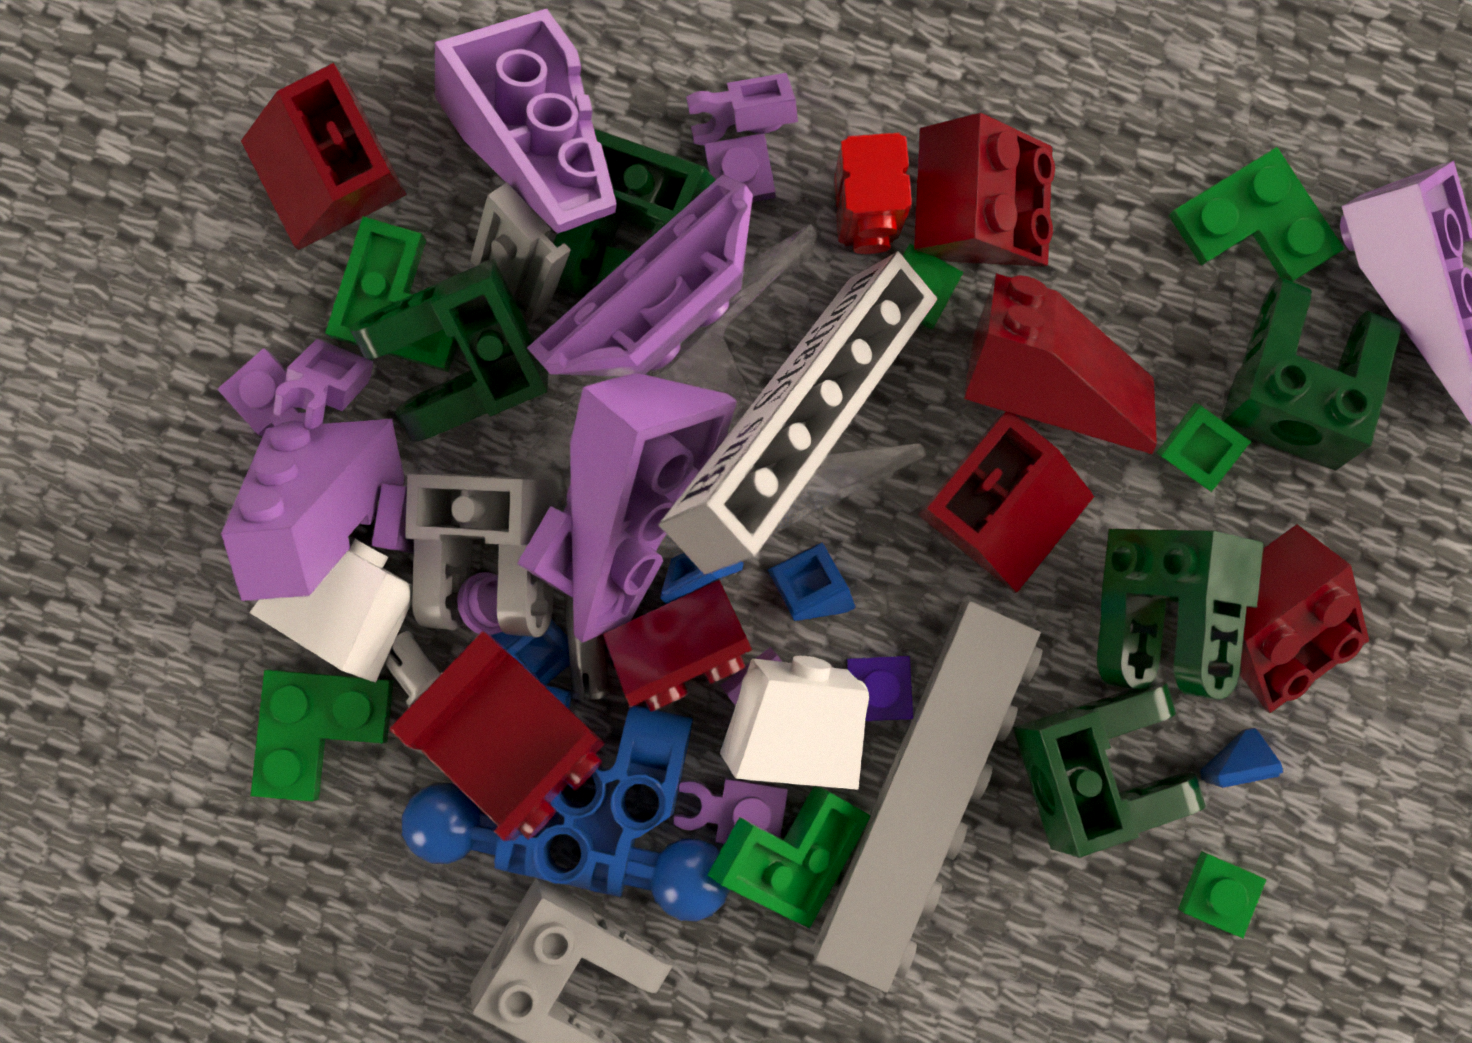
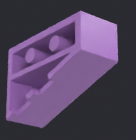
[221,419,404,601]

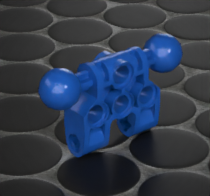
[402,685,730,921]

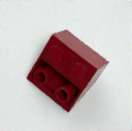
[241,63,407,250]
[914,112,1055,267]
[918,411,1095,593]
[1239,524,1369,713]
[603,580,752,712]

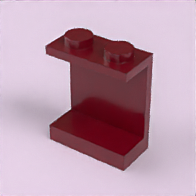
[389,631,605,841]

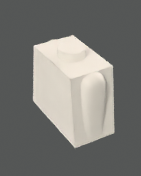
[249,539,413,683]
[720,656,869,790]

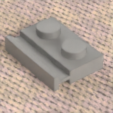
[470,183,571,324]

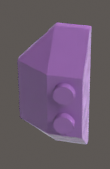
[527,174,753,376]

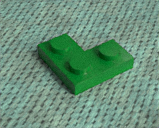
[1168,147,1344,282]
[325,216,458,373]
[250,669,394,802]
[707,786,871,929]

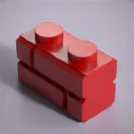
[834,133,912,254]

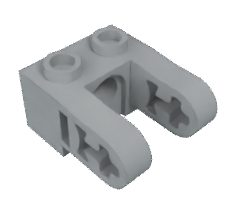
[405,474,559,637]
[470,878,674,1043]

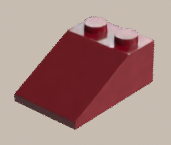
[964,273,1157,454]

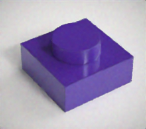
[846,656,913,721]

